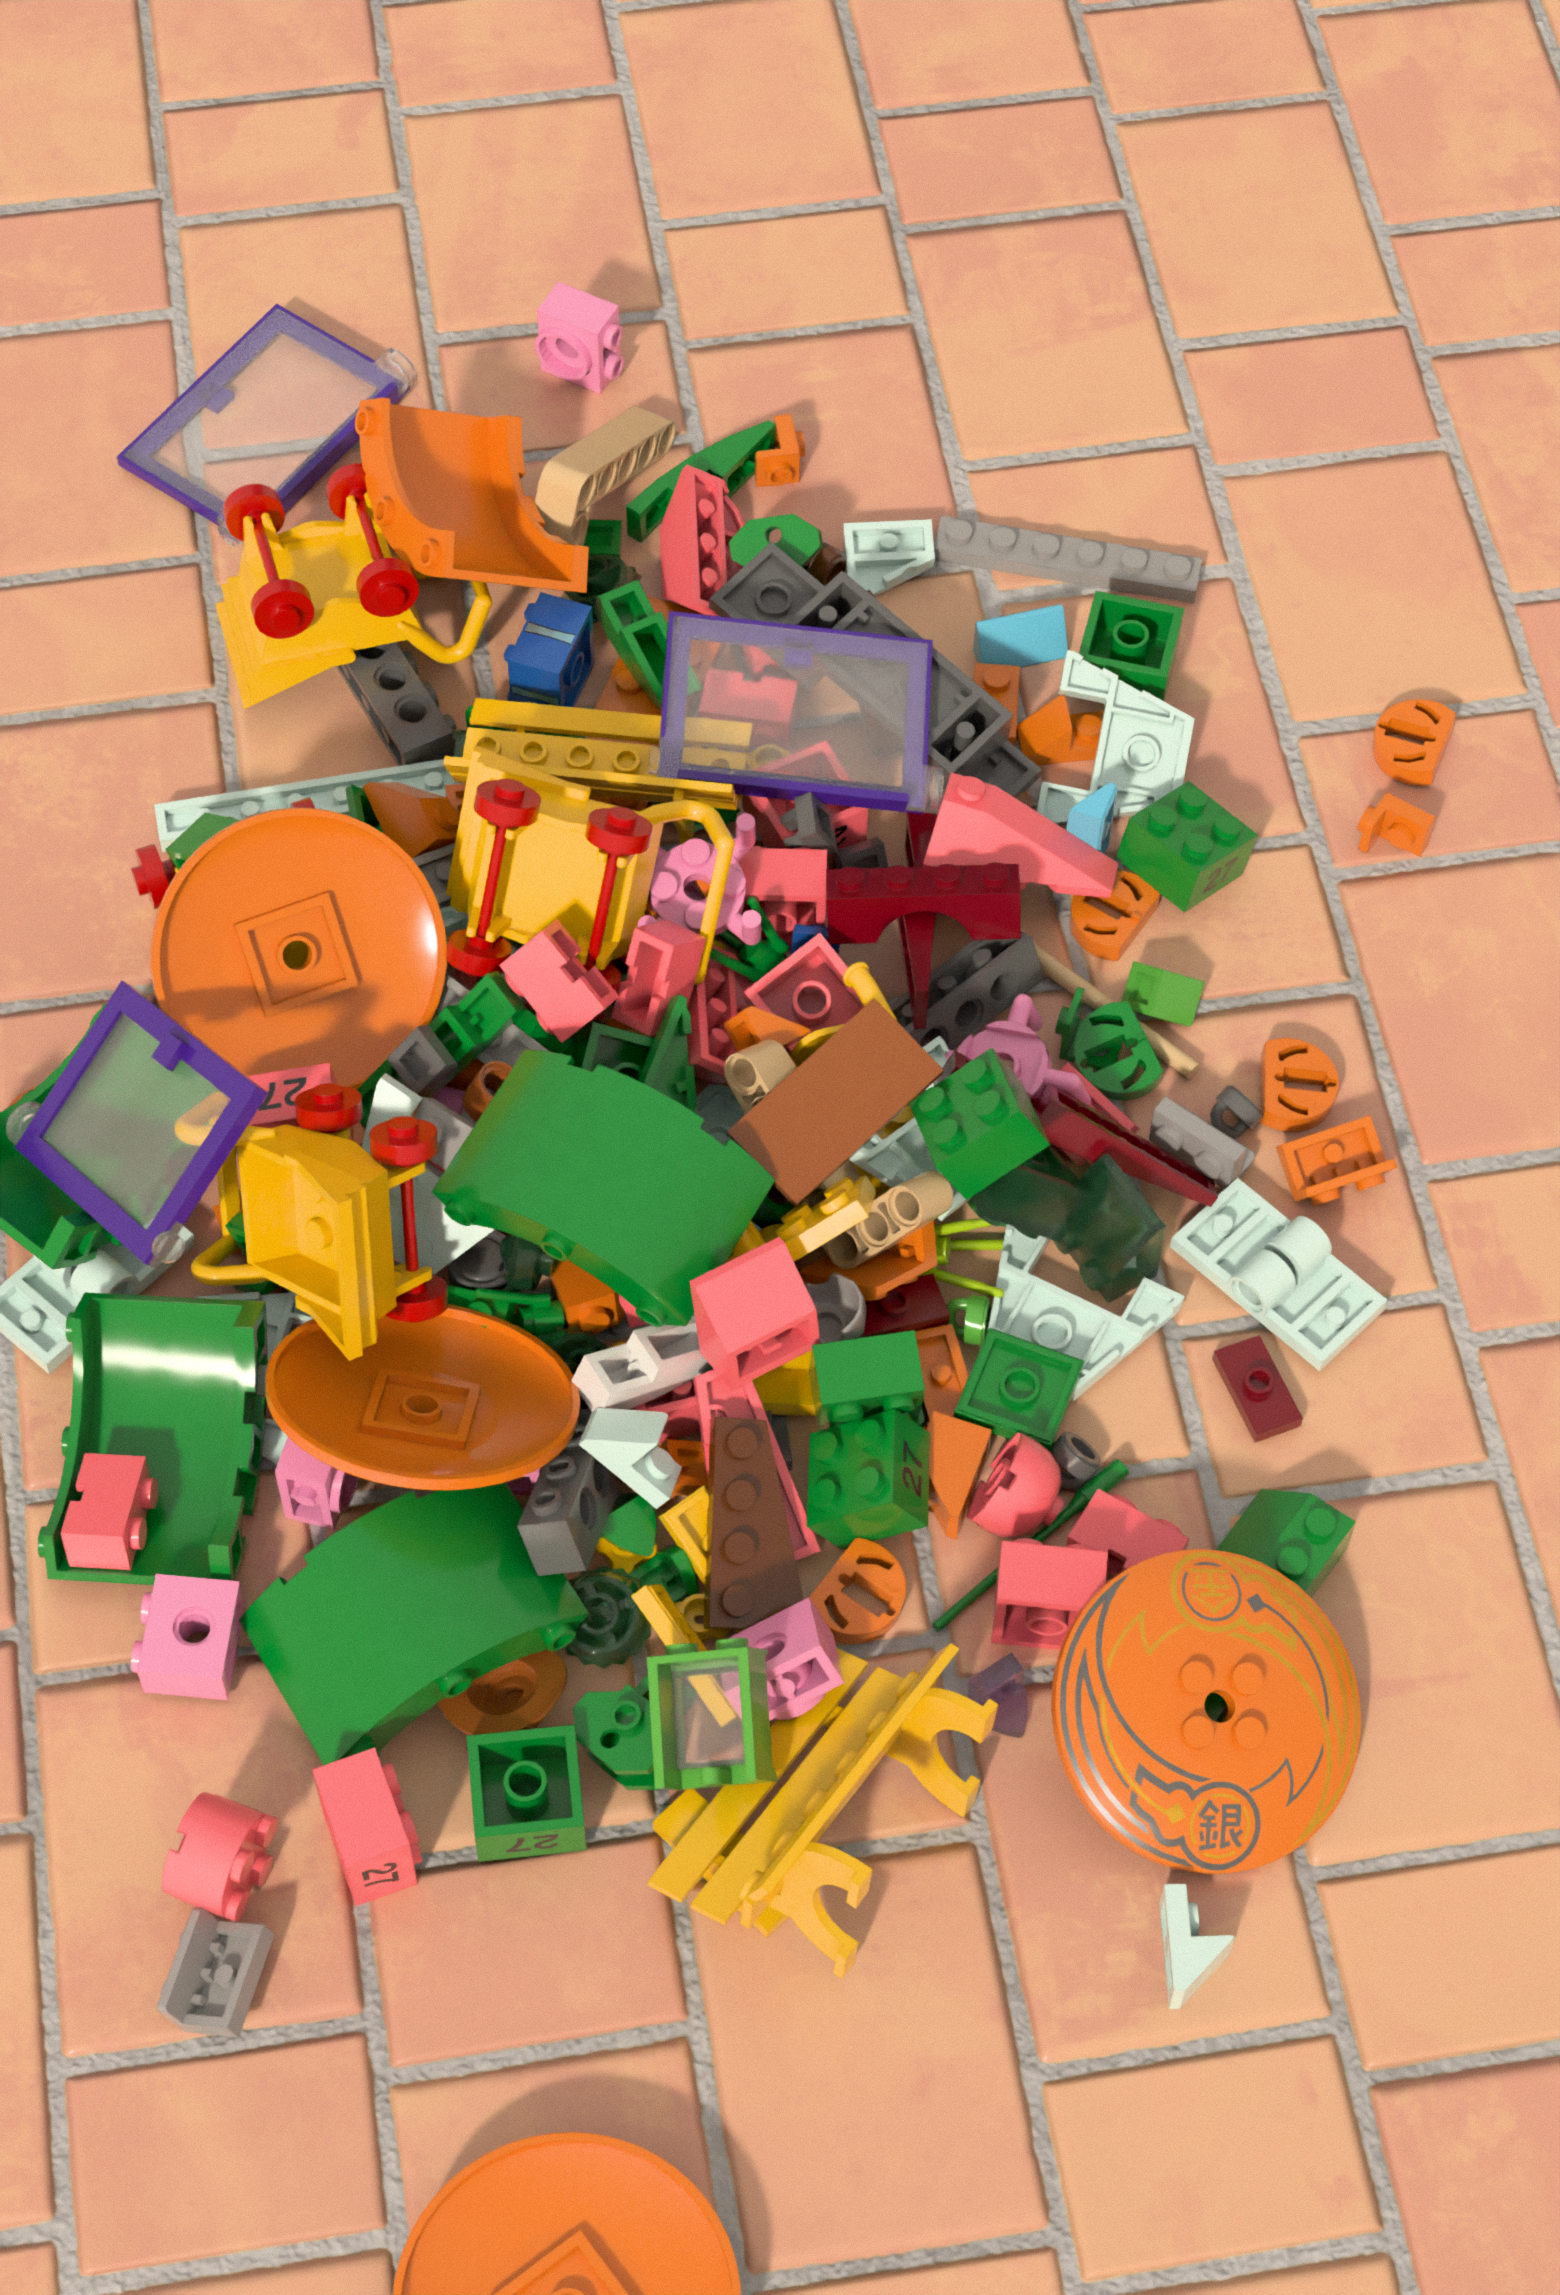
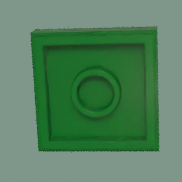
[954,1328,1085,1452]

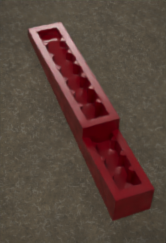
[897,810,939,1029]
[933,1050,1218,1207]

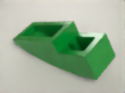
[593,580,702,710]

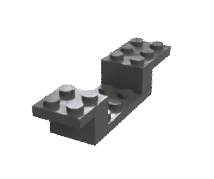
[709,541,1042,804]

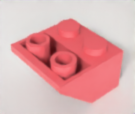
[689,1237,821,1390]

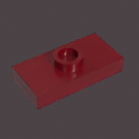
[860,1273,950,1338]
[1212,1335,1303,1443]

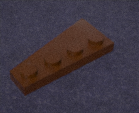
[703,1417,804,1631]

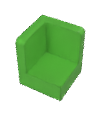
[1121,961,1205,1027]

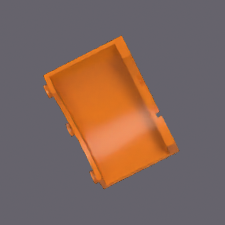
[355,398,589,593]

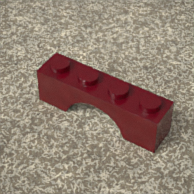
[826,862,1021,944]

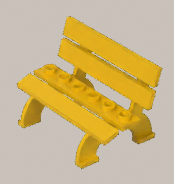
[443,698,753,845]
[647,1643,998,1979]

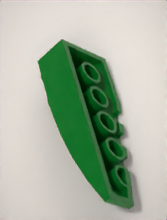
[1204,1489,1356,1723]

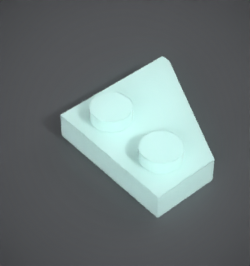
[843,519,935,597]

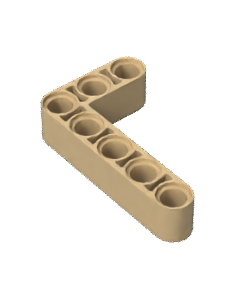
[535,405,676,546]
[724,1039,953,1269]

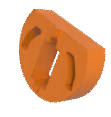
[1373,699,1456,786]
[1069,870,1160,961]
[1259,1038,1339,1132]
[809,1538,906,1645]

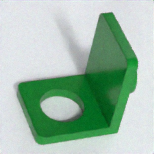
[1055,987,1123,1070]

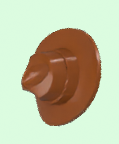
[438,1649,568,1735]

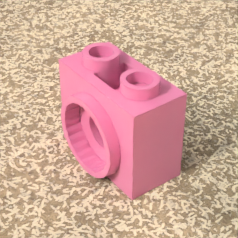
[535,282,624,394]
[275,1437,359,1530]
[131,1574,245,1700]
[721,1597,844,1721]

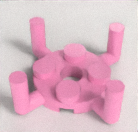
[638,813,761,945]
[945,994,1091,1106]

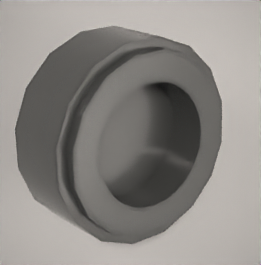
[1210,1085,1263,1138]
[1051,1432,1101,1490]

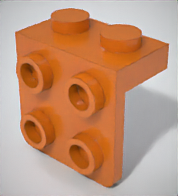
[800,1198,937,1301]

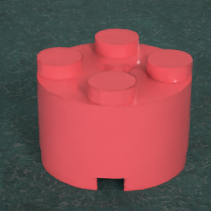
[162,1792,278,1922]

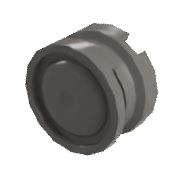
[447,1230,518,1292]

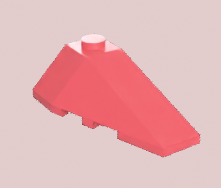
[922,772,1119,898]

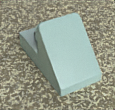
[579,1408,682,1509]
[1159,1884,1235,2009]

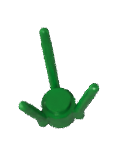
[710,896,789,983]
[475,1288,564,1349]

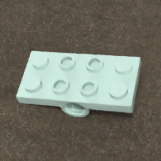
[1170,1178,1388,1372]
[0,1221,196,1374]

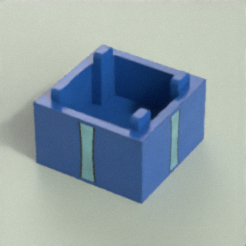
[504,592,595,707]

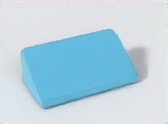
[973,604,1068,668]
[1066,782,1118,854]

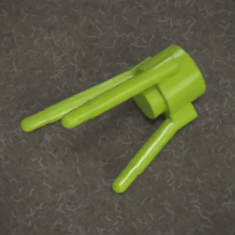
[918,1217,1004,1298]

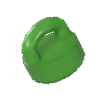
[945,1294,991,1346]

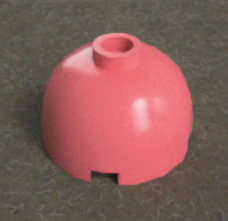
[967,1432,1064,1538]

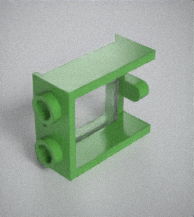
[647,1638,779,1790]

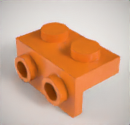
[1276,1115,1397,1206]

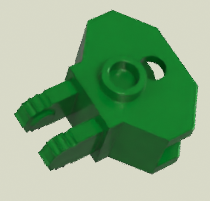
[729,514,824,569]
[573,1675,697,1790]

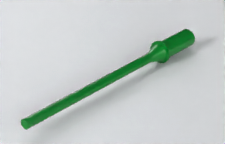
[932,1459,1129,1632]

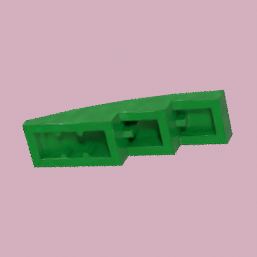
[626,420,776,543]
[357,971,527,1129]

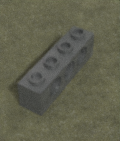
[336,642,459,766]
[889,931,1044,1050]
[517,1397,623,1576]

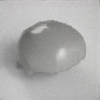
[805,1273,867,1351]

